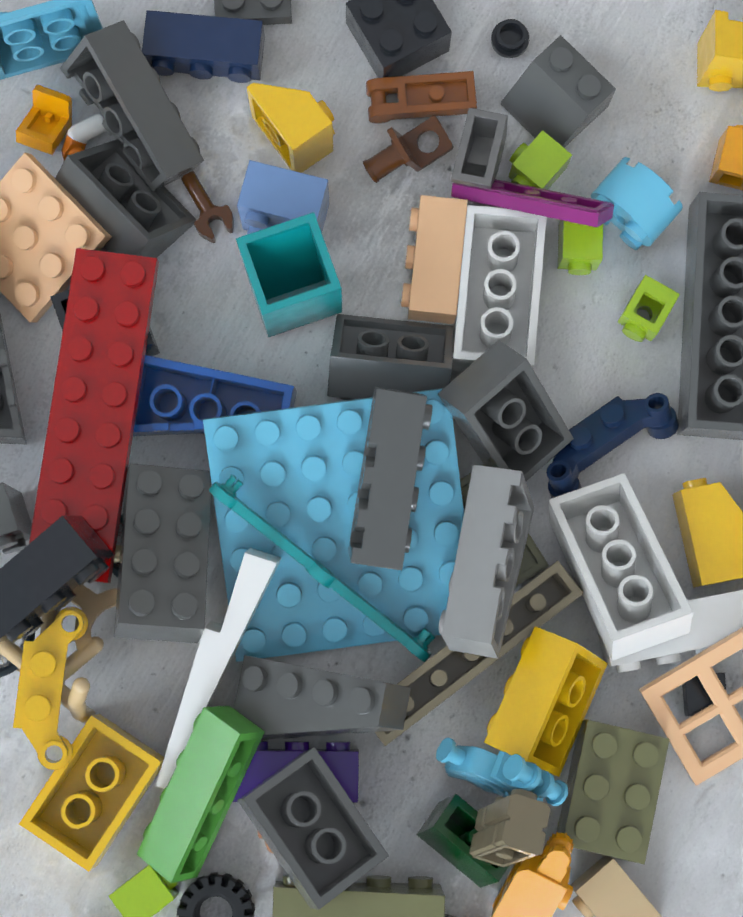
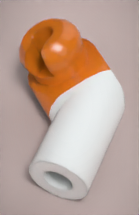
[61,114,106,161]

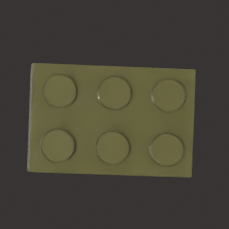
[557,719,670,865]

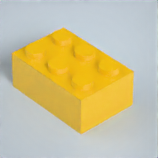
[484,626,608,777]
[19,714,164,871]

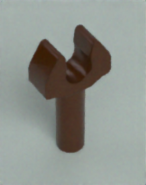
[181,171,234,243]

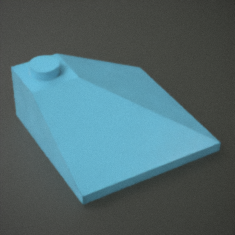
[0,0,103,80]

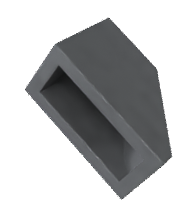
[451,108,508,190]

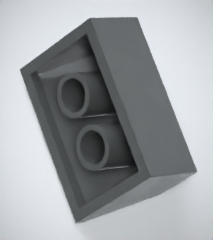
[55,139,197,258]
[327,314,454,400]

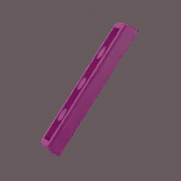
[451,179,614,227]

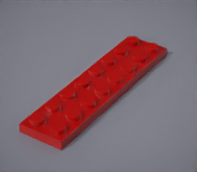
[29,248,159,584]

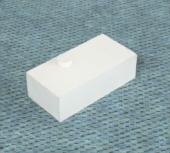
[452,205,547,372]
[549,473,693,661]

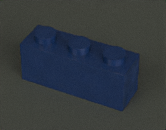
[142,10,265,83]

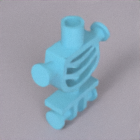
[436,737,568,806]

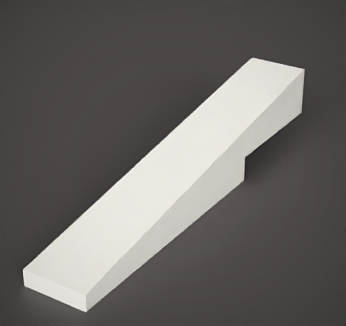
[156,548,281,789]

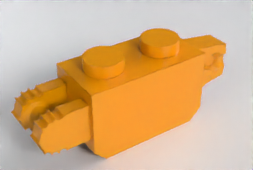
[491,831,574,917]

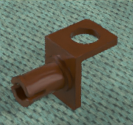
[363,116,454,183]

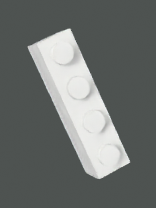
[596,590,743,673]

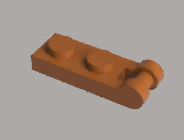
[366,71,477,123]

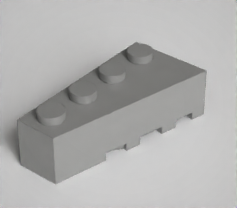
[439,465,534,659]

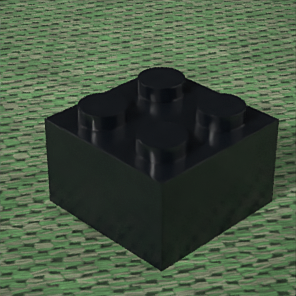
[346,0,452,78]

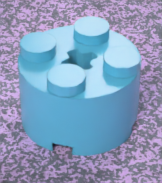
[591,157,683,250]

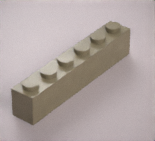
[375,561,584,746]

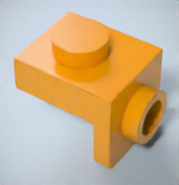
[16,85,72,155]

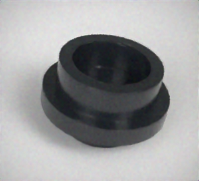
[491,19,529,58]

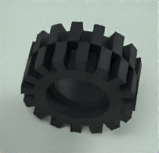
[176,872,255,917]

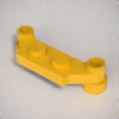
[13,607,88,770]

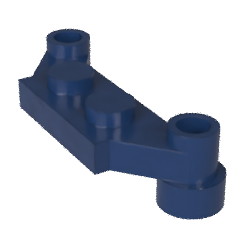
[546,393,679,498]

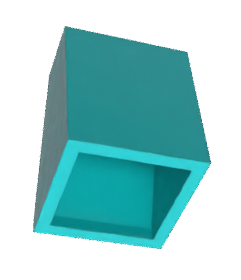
[236,212,342,338]

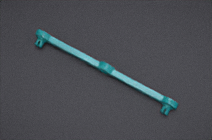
[209,474,436,662]

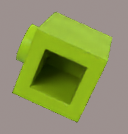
[508,130,572,190]

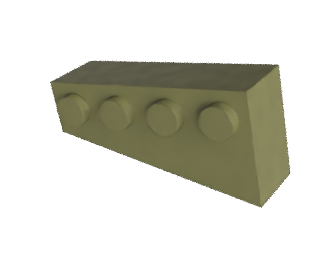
[272,875,445,917]

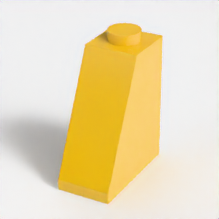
[672,478,743,588]

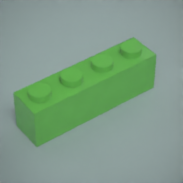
[137,706,265,883]

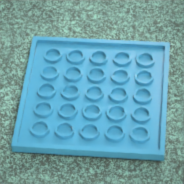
[203,388,464,662]

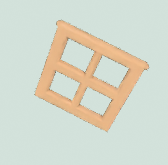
[639,627,743,786]

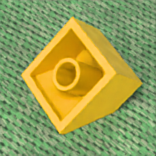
[246,83,335,173]

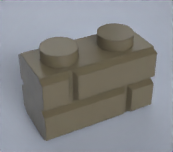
[469,789,551,867]

